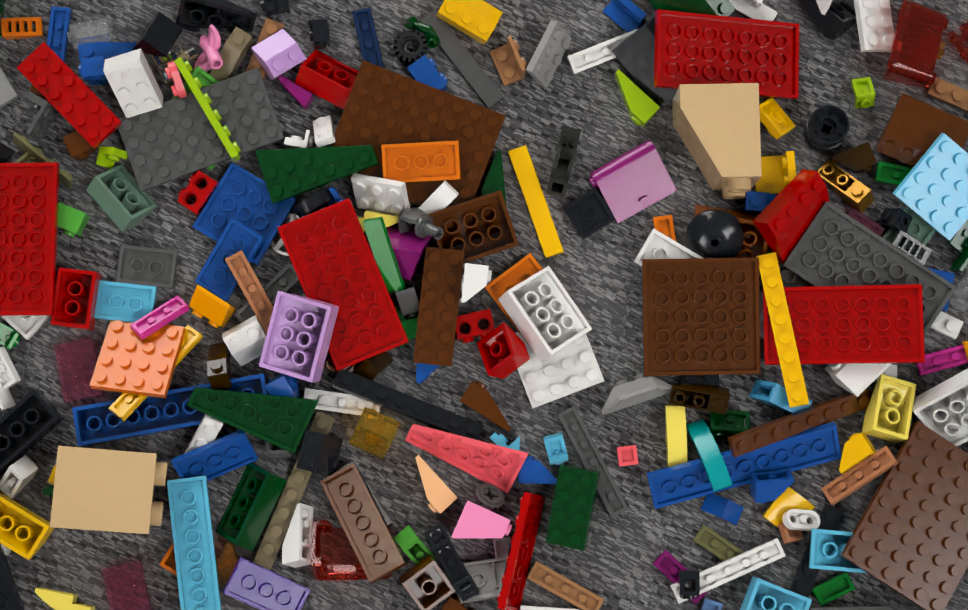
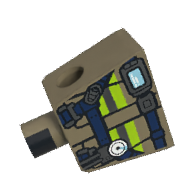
[151,43,199,88]

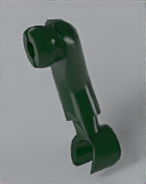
[404,16,440,48]

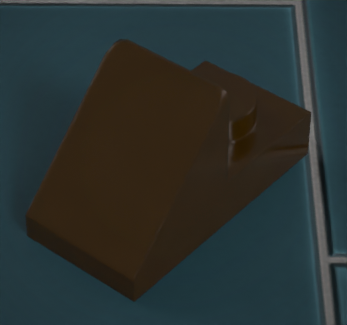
[353,351,394,381]

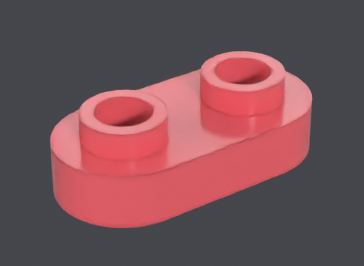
[164,61,187,99]

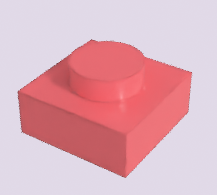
[616,445,639,467]

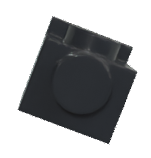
[308,19,330,49]
[678,570,700,599]

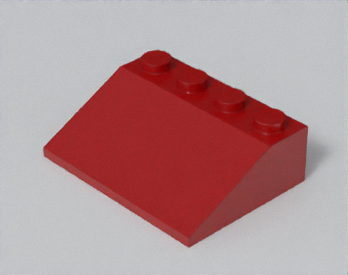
[753,169,830,264]

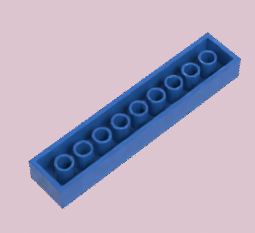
[72,373,269,447]

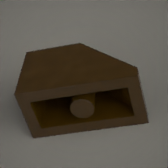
[830,142,877,174]

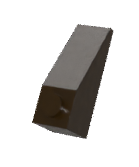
[207,342,232,389]

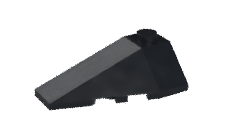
[176,0,257,32]
[799,0,856,40]

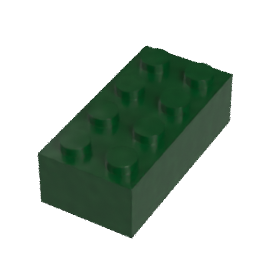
[546,464,601,551]

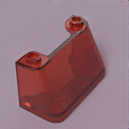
[883,0,949,89]
[311,520,392,581]

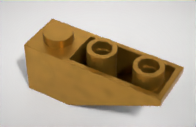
[818,160,874,214]

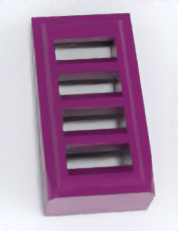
[278,75,314,111]

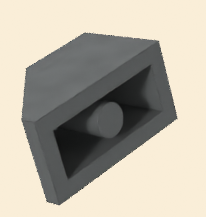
[396,287,420,319]

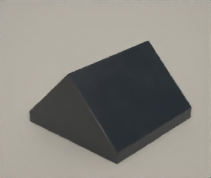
[133,12,182,57]

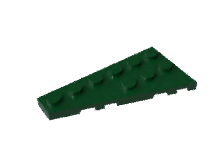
[255,145,379,204]
[187,387,319,454]

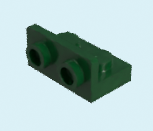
[710,410,750,441]

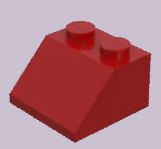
[477,323,530,379]

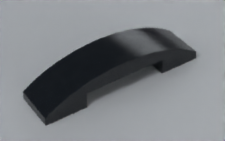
[424,523,480,602]

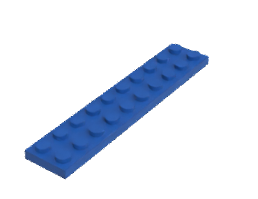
[646,422,841,509]

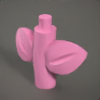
[193,24,223,72]

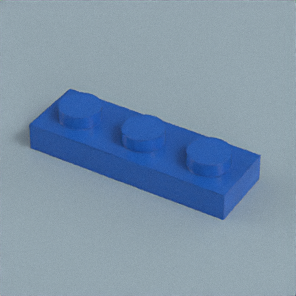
[47,6,72,62]

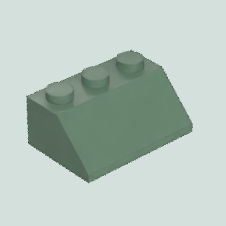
[86,164,158,232]

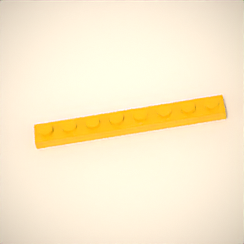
[756,252,809,408]

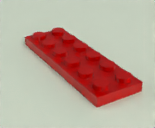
[16,42,123,149]
[497,492,546,610]

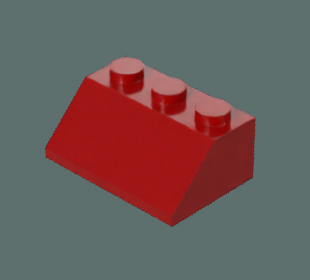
[295,50,358,109]
[50,267,102,331]

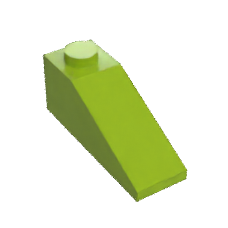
[615,69,660,127]

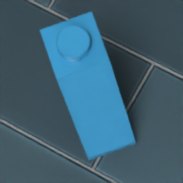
[749,379,813,414]

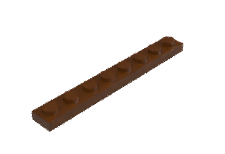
[728,388,871,457]

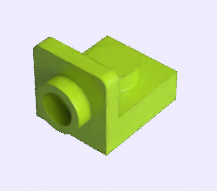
[851,77,876,109]
[96,146,128,169]

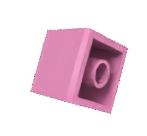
[451,501,512,538]

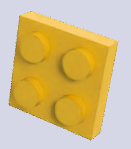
[759,98,796,140]

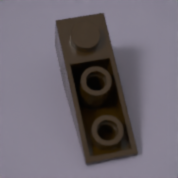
[668,385,730,415]

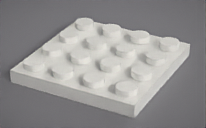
[515,332,604,409]

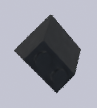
[296,430,343,475]

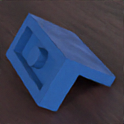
[603,0,647,33]

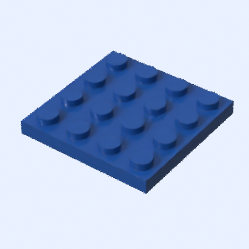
[192,162,297,266]

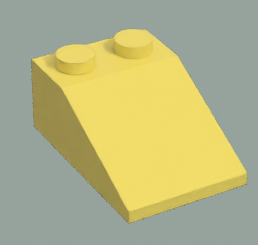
[862,374,916,443]

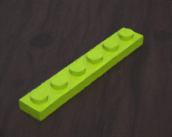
[174,57,241,162]

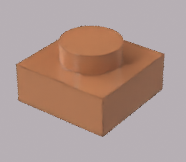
[778,521,804,544]

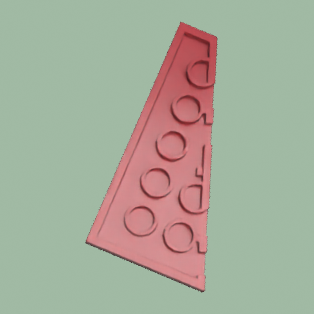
[405,424,529,494]

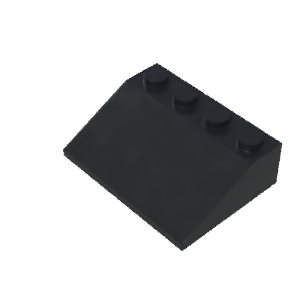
[612,16,677,109]

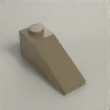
[209,26,255,82]

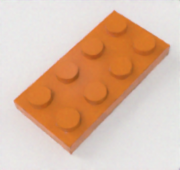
[381,141,461,182]

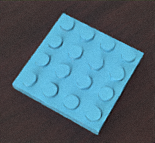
[892,133,968,241]

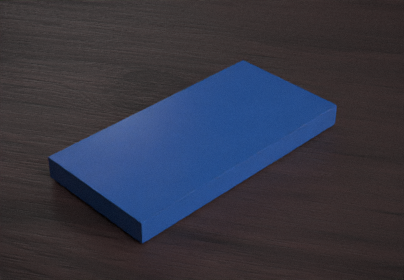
[194,217,265,302]
[171,430,259,481]

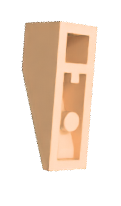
[415,455,458,514]

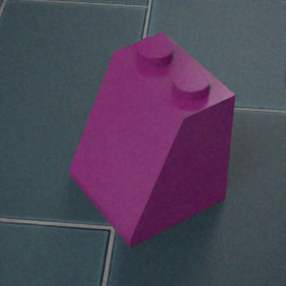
[370,227,431,281]

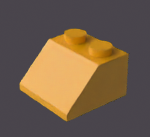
[189,285,236,328]

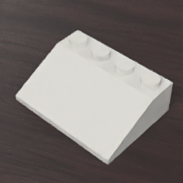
[498,266,592,363]
[913,368,968,446]

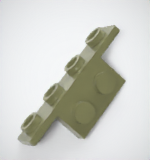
[13,132,73,189]

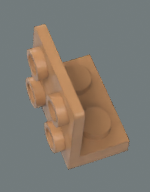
[490,35,527,87]

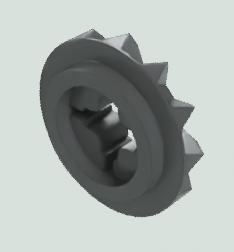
[474,483,505,510]

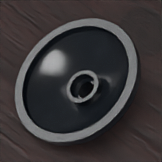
[685,209,744,258]

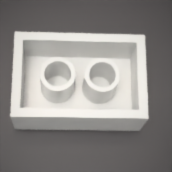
[103,48,163,118]

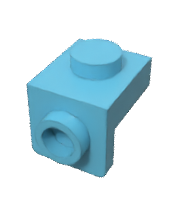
[543,432,569,465]

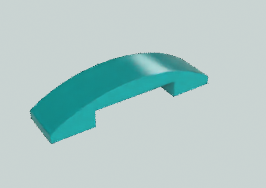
[686,419,732,492]

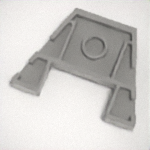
[456,536,511,603]

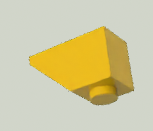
[839,432,877,474]

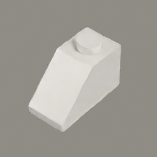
[0,455,39,499]

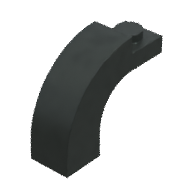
[546,126,581,197]

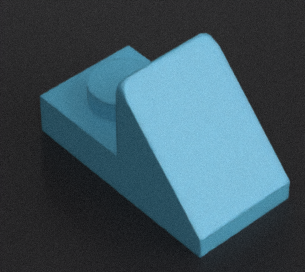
[489,433,520,451]

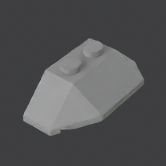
[601,374,672,416]

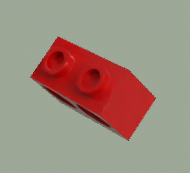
[177,170,219,216]
[456,309,495,343]

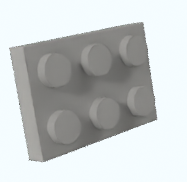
[526,20,572,88]

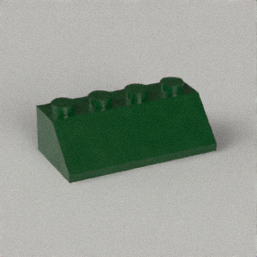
[215,463,287,551]

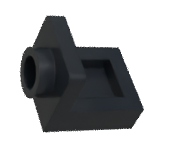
[877,208,912,233]

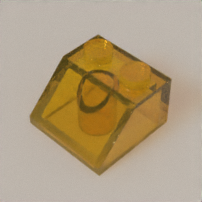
[348,407,400,459]

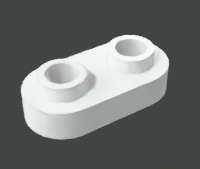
[782,509,820,531]

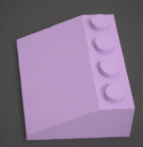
[259,291,339,383]

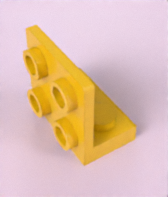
[755,151,796,194]

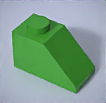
[58,202,90,238]
[394,525,437,564]

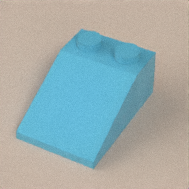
[809,529,866,573]
[740,576,812,610]

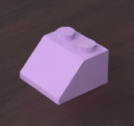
[251,29,306,80]

